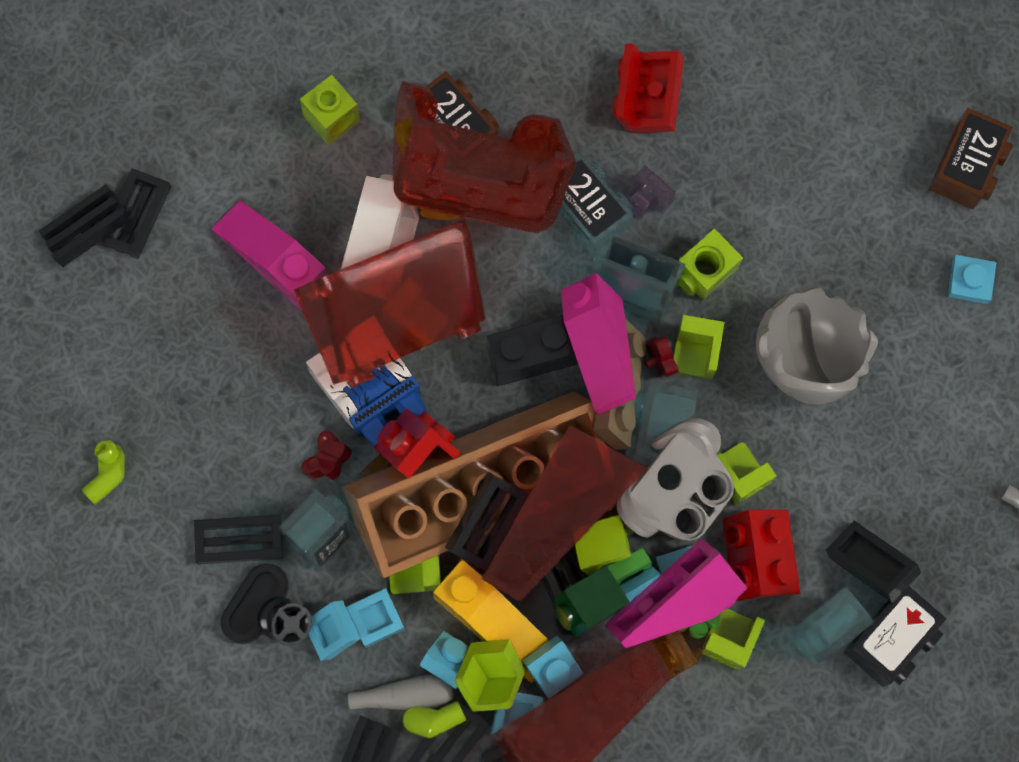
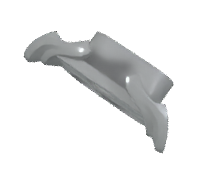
[617,418,734,541]

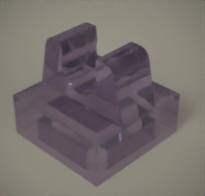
[628,165,676,219]

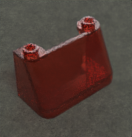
[392,81,577,233]
[294,219,486,387]

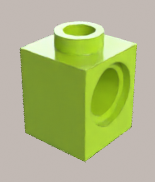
[300,75,360,146]
[676,228,743,301]

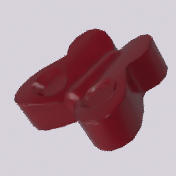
[644,335,679,378]
[301,430,352,480]

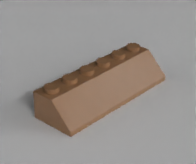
[342,391,616,578]

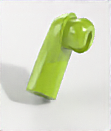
[81,440,125,505]
[403,701,467,739]

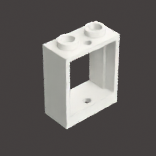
[341,174,420,303]

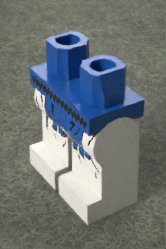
[306,317,428,447]

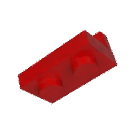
[613,43,684,133]
[373,408,461,479]
[723,510,801,602]

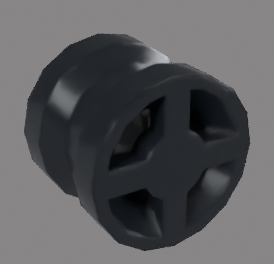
[257,596,311,646]

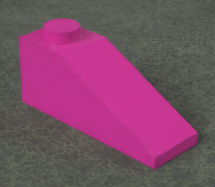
[211,200,329,310]
[560,273,636,415]
[605,538,748,648]

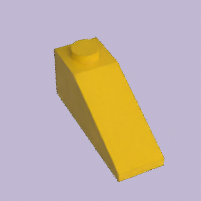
[433,559,549,684]

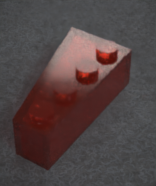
[482,424,647,601]
[492,640,672,762]

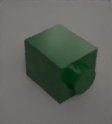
[553,565,630,638]

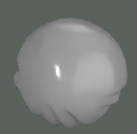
[756,286,878,405]

